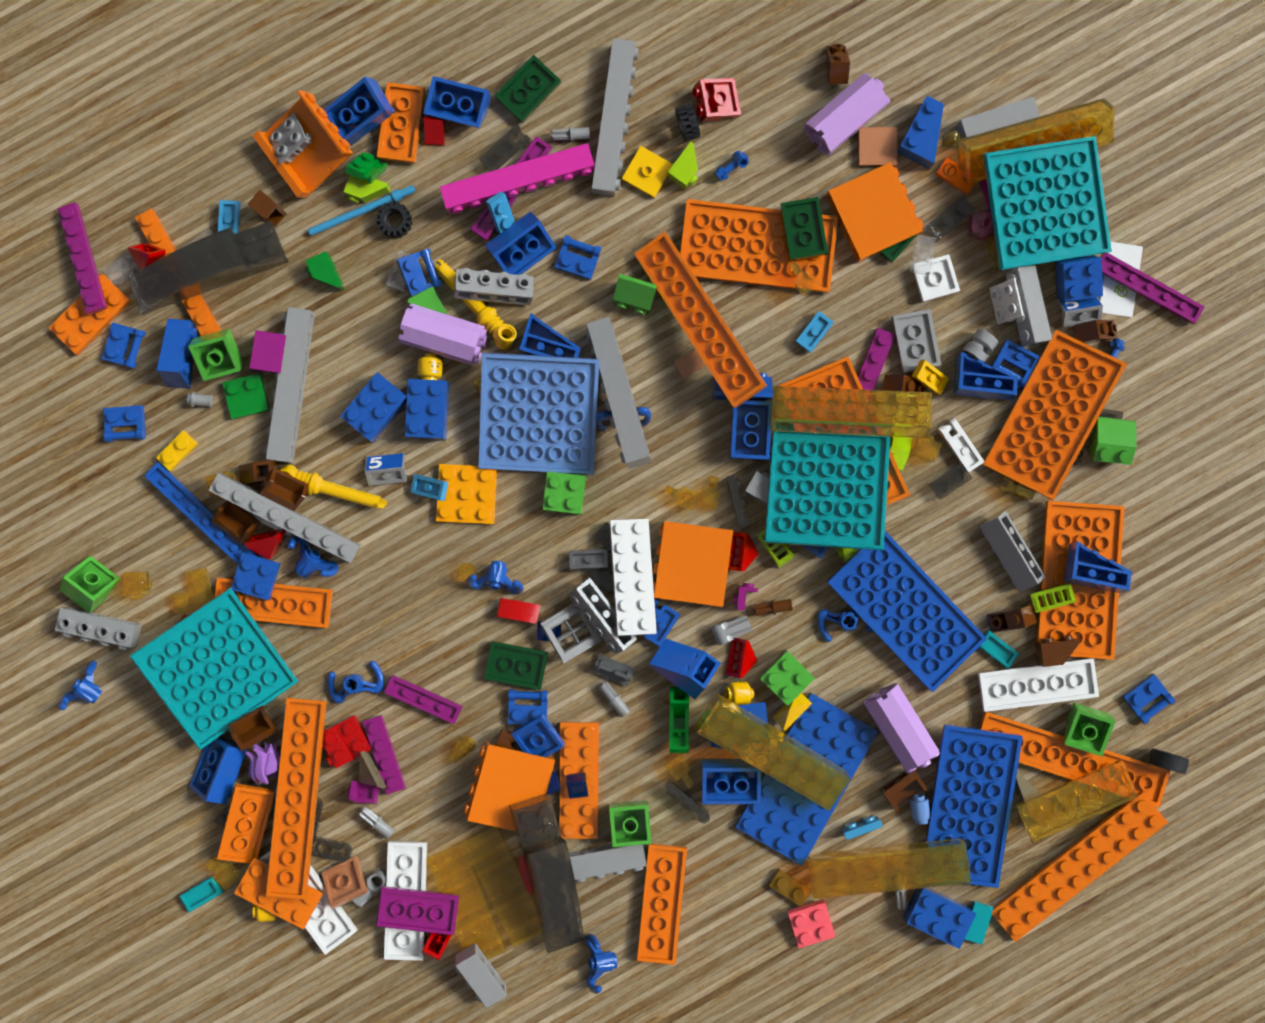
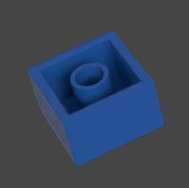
[1055,255,1103,302]

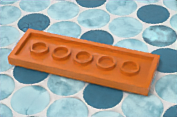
[215,578,333,628]
[559,722,599,839]
[637,843,687,965]

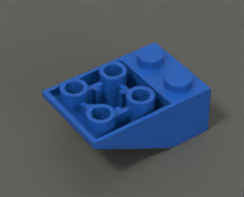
[648,639,721,699]

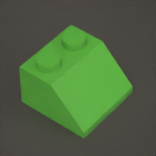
[613,274,657,315]
[1088,417,1137,465]
[60,556,120,613]
[1064,702,1116,756]

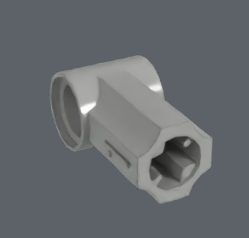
[711,615,752,646]
[352,869,387,907]

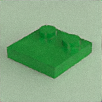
[222,373,270,420]

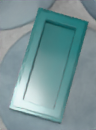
[979,630,1019,669]
[179,875,224,913]
[965,901,994,945]

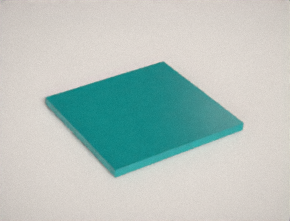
[983,136,1112,270]
[765,427,891,551]
[130,588,299,750]

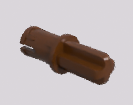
[754,599,793,616]

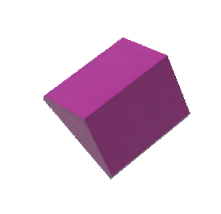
[250,330,286,373]

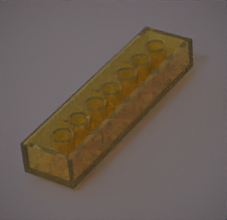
[957,98,1114,184]
[771,386,932,438]
[695,693,851,811]
[808,838,971,899]

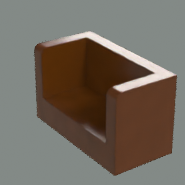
[247,190,287,228]
[259,467,309,511]
[212,500,260,545]
[228,705,277,751]
[880,770,928,812]

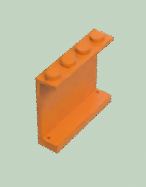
[253,90,354,198]
[826,162,923,263]
[653,521,733,607]
[463,741,555,835]

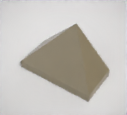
[358,751,387,789]

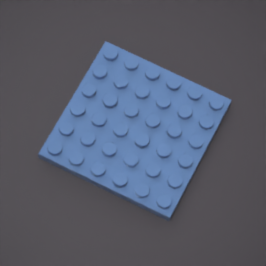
[479,353,599,474]

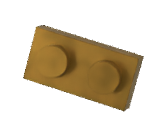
[768,868,812,907]

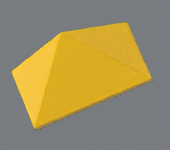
[772,693,812,731]

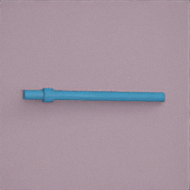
[308,185,416,236]

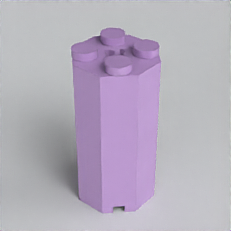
[804,73,890,156]
[398,303,488,366]
[863,683,940,774]

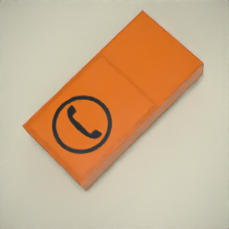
[935,157,978,195]

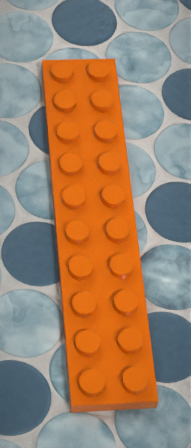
[634,231,767,408]
[266,698,327,900]
[979,712,1171,808]
[992,791,1168,942]

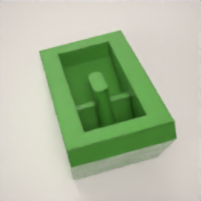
[407,286,448,314]

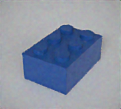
[324,77,395,145]
[340,372,407,443]
[405,379,450,440]
[729,400,773,461]
[902,883,976,949]

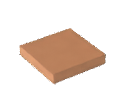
[858,127,897,167]
[321,856,368,909]

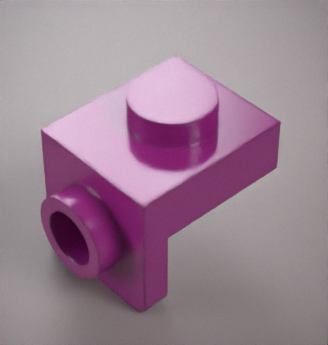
[733,583,758,610]
[348,781,379,805]

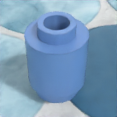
[909,794,931,825]

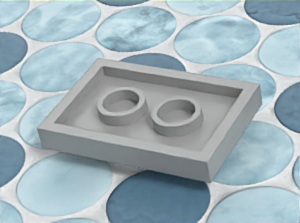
[891,309,941,373]

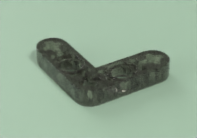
[311,797,352,862]

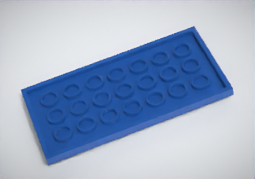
[826,531,987,692]
[735,692,878,866]
[920,724,1023,888]

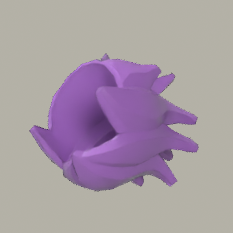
[245,741,281,784]

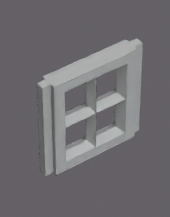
[540,604,603,664]

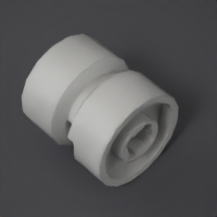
[962,328,998,361]

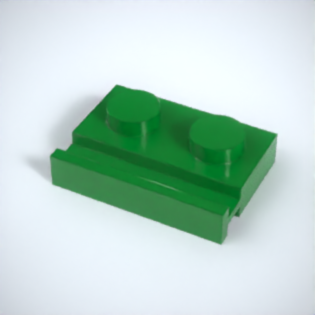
[345,152,388,184]

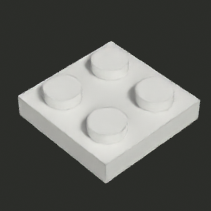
[911,254,960,303]

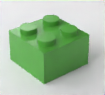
[188,328,244,381]
[543,471,586,515]
[758,650,815,706]
[609,800,652,847]

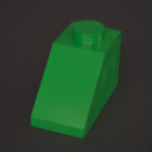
[305,251,346,291]

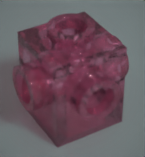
[967,211,994,241]

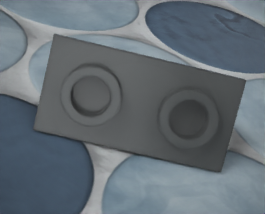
[592,654,635,687]

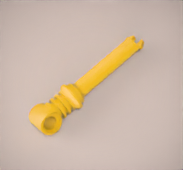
[435,259,517,350]
[280,465,388,509]

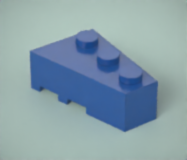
[897,96,944,170]
[519,313,581,358]
[156,319,197,389]
[953,352,1018,401]
[1064,541,1132,593]

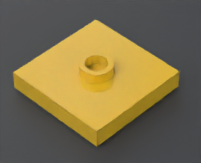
[622,146,673,199]

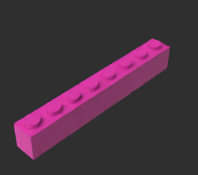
[440,143,595,214]

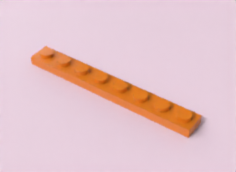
[135,208,221,336]

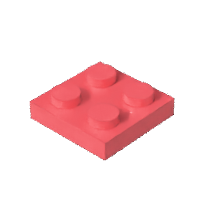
[787,899,835,948]

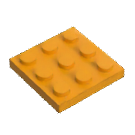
[436,464,497,524]

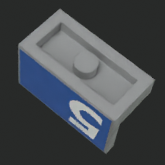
[1057,297,1103,328]
[365,453,407,486]

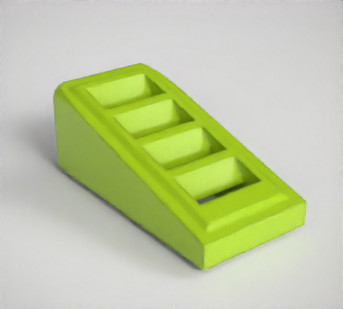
[756,529,795,568]
[1029,583,1076,613]

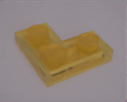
[171,568,213,613]

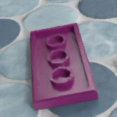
[376,886,459,935]

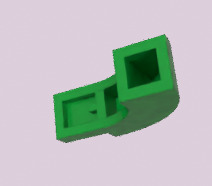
[669,687,690,753]

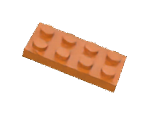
[377,82,426,164]
[49,274,131,355]
[217,784,275,864]
[234,857,324,930]

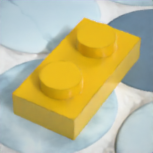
[912,360,949,395]
[156,431,199,471]

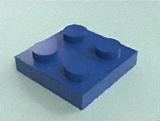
[231,552,281,600]
[511,713,565,757]

